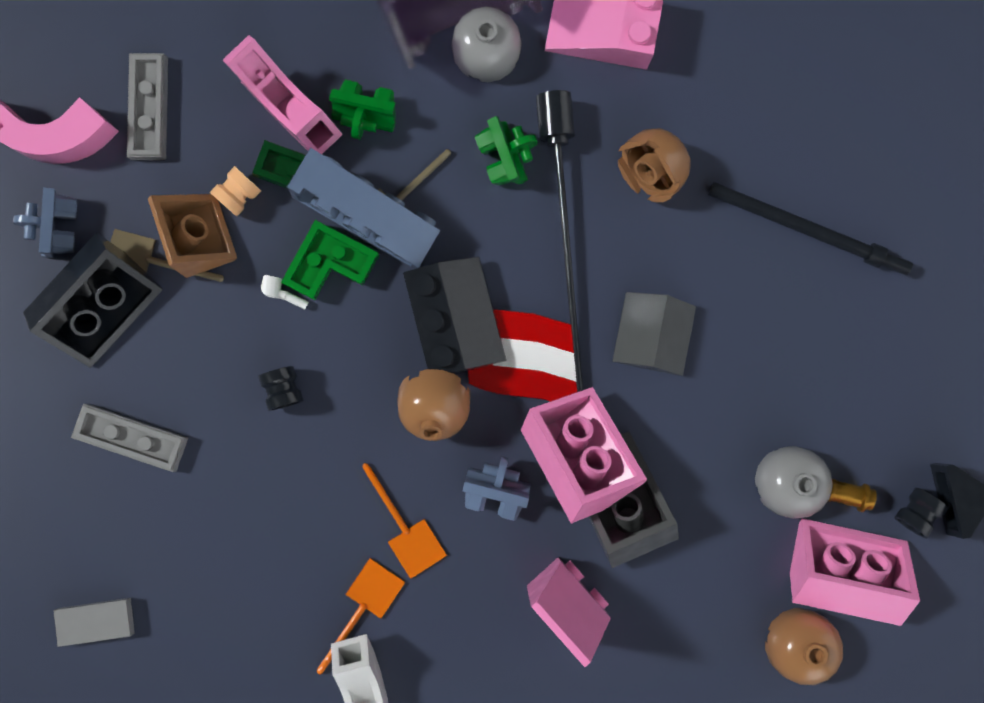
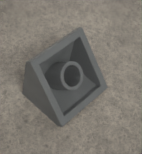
[612,292,696,376]

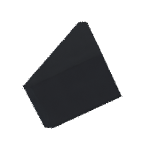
[930,463,984,539]

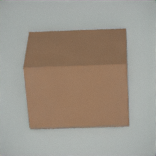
[148,194,237,278]

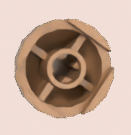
[618,128,691,202]
[397,369,471,441]
[765,608,843,685]

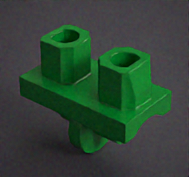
[329,80,396,140]
[475,116,538,185]

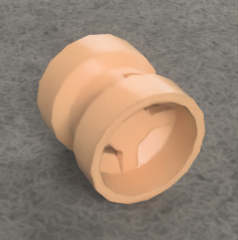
[210,166,261,216]

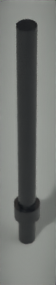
[708,182,913,275]

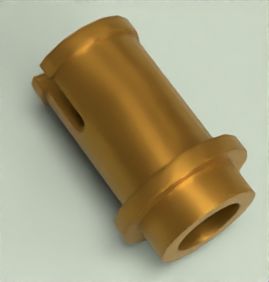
[829,479,877,512]

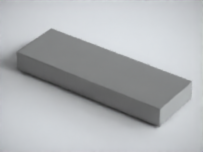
[127,53,168,160]
[71,404,188,472]

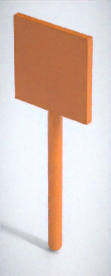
[362,463,447,579]
[317,558,405,675]

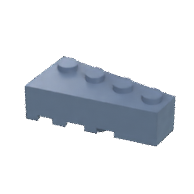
[287,148,440,269]

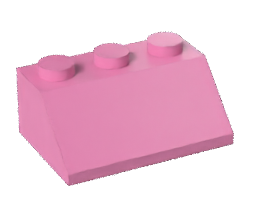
[521,387,647,524]
[790,518,920,626]

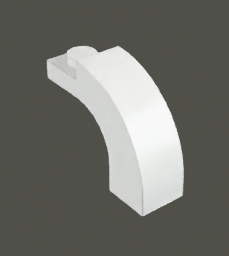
[331,634,389,703]

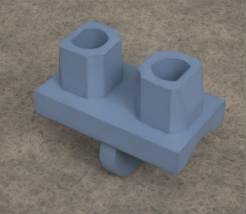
[13,187,77,258]
[462,456,531,521]

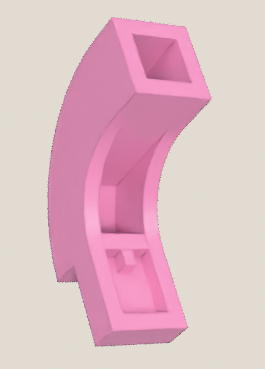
[223,35,343,154]
[0,97,119,164]

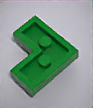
[281,220,380,301]

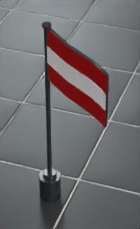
[468,90,583,402]

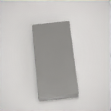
[53,597,135,647]

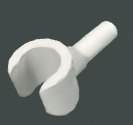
[261,275,309,309]

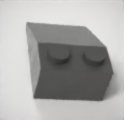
[589,431,679,568]

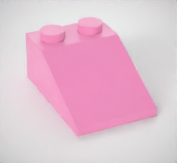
[545,0,663,70]
[527,557,611,667]

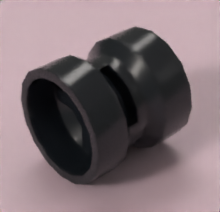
[258,366,304,411]
[894,487,949,539]

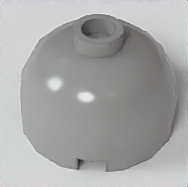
[452,6,522,83]
[755,446,833,519]

